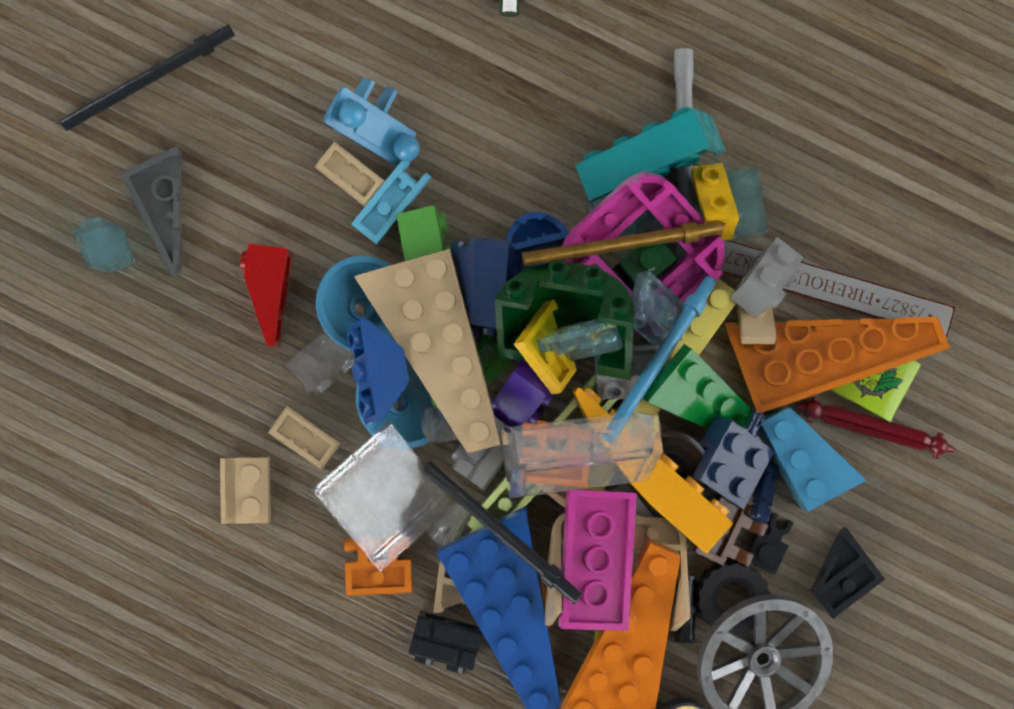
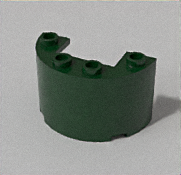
[495,260,634,380]

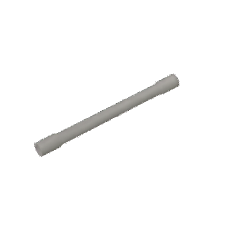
[674,48,694,261]

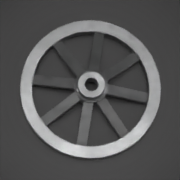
[697,595,833,709]

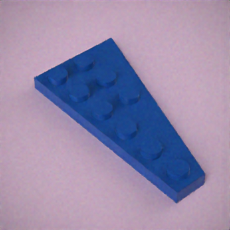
[437,506,561,709]

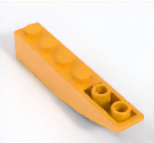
[572,386,733,554]

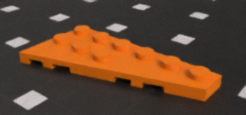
[724,317,950,414]
[559,539,681,709]

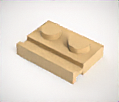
[220,457,271,524]

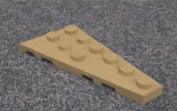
[354,249,502,453]

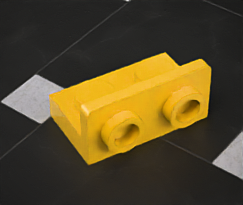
[690,163,739,241]

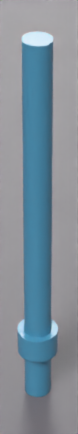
[601,276,716,443]

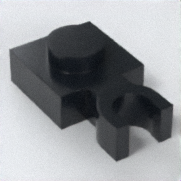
[747,512,794,575]

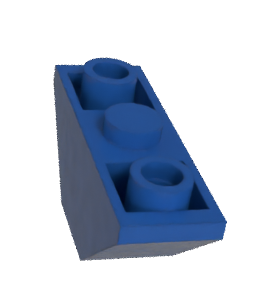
[347,318,409,425]

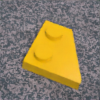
[514,299,577,394]

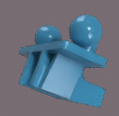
[323,77,420,166]

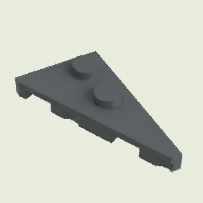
[121,146,182,277]

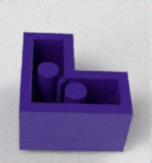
[491,361,555,433]

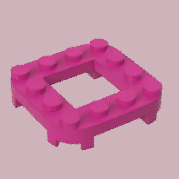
[562,171,725,334]

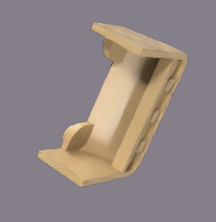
[545,513,691,631]

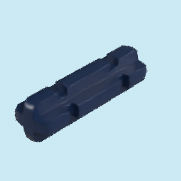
[750,461,779,523]

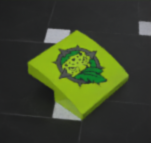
[829,361,921,423]

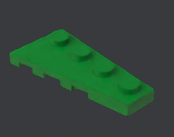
[643,344,753,429]

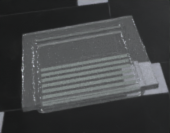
[311,422,454,572]

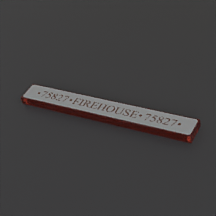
[721,240,956,338]

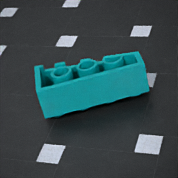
[575,107,726,203]

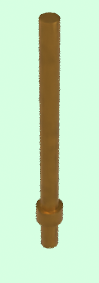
[522,220,724,267]

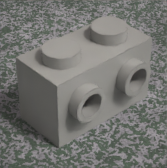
[730,237,803,318]

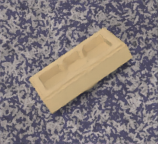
[314,141,385,207]
[736,285,777,344]
[268,406,341,470]

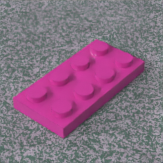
[558,489,637,631]

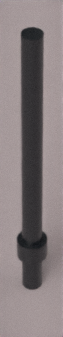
[60,24,236,131]
[422,461,583,605]

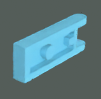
[351,161,432,246]

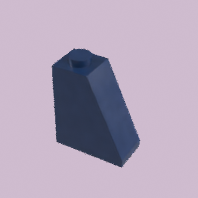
[451,238,523,338]

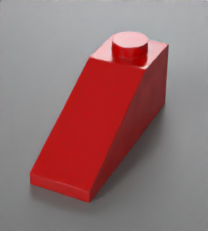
[240,243,293,348]

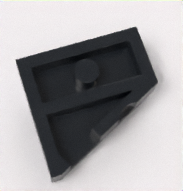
[810,527,885,619]

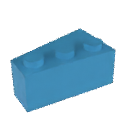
[758,407,867,512]

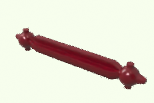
[796,397,955,459]

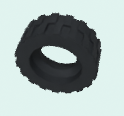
[696,560,771,636]

